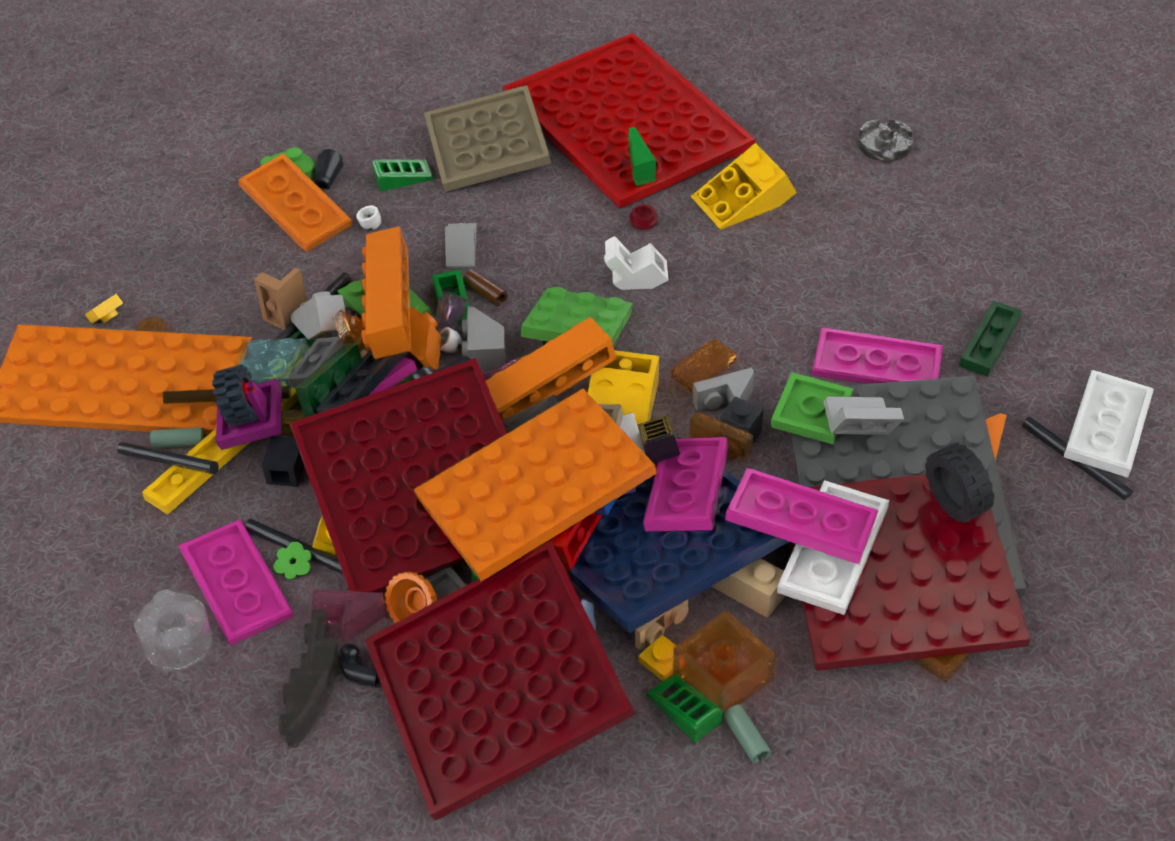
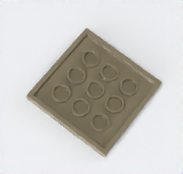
[424,85,551,192]

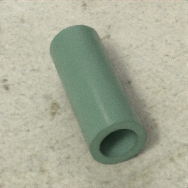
[150,427,205,449]
[723,705,771,764]

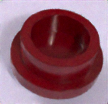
[629,204,658,230]

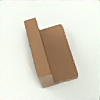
[254,268,307,330]

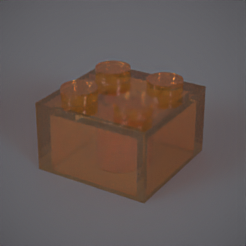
[673,610,776,718]

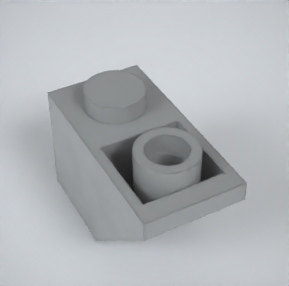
[290,291,349,340]
[462,307,506,369]

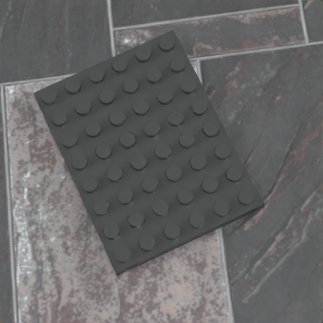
[790,376,1026,597]

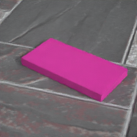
[812,327,943,384]
[643,437,728,531]
[725,468,879,564]
[179,519,294,646]

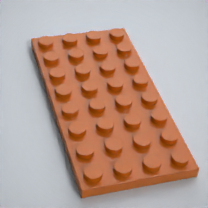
[0,324,254,435]

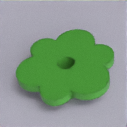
[274,542,312,580]

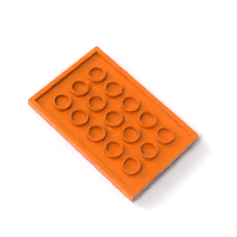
[414,388,657,582]

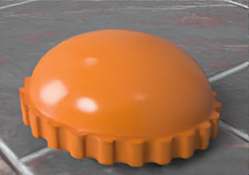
[385,572,437,623]

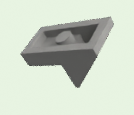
[445,223,477,269]
[693,367,754,411]

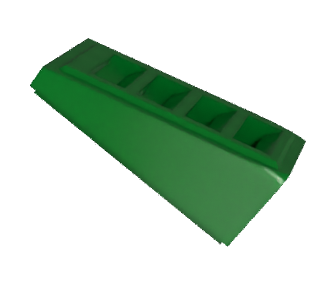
[628,127,656,186]
[372,160,433,192]
[432,270,469,327]
[647,673,723,743]

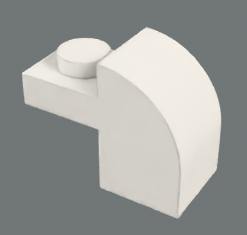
[604,236,668,290]

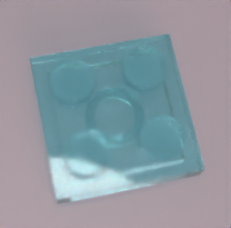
[238,338,309,388]

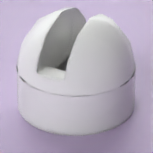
[356,206,381,230]
[439,327,462,354]

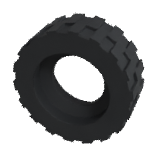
[925,442,995,523]

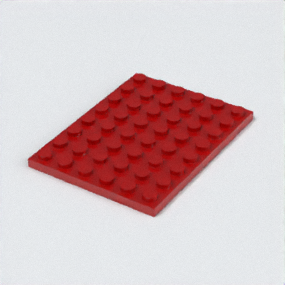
[503,33,755,209]

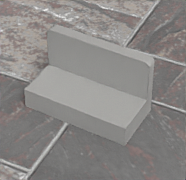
[824,396,904,435]

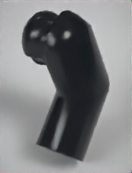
[338,644,379,687]

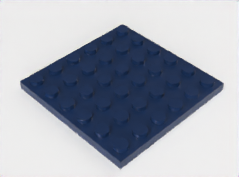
[566,437,789,633]

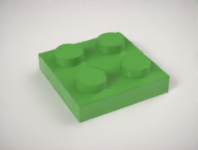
[771,372,853,444]

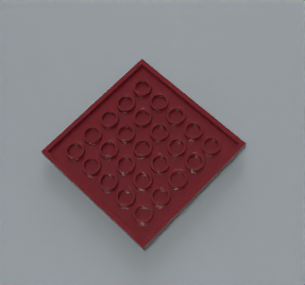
[290,358,507,602]
[789,474,1030,671]
[365,541,636,821]

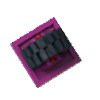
[212,364,282,450]

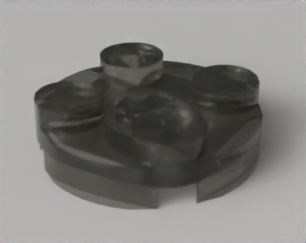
[857,119,913,164]

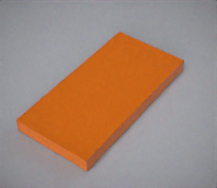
[238,153,352,252]

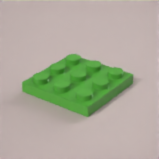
[521,287,633,346]

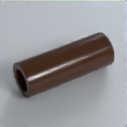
[463,270,508,307]

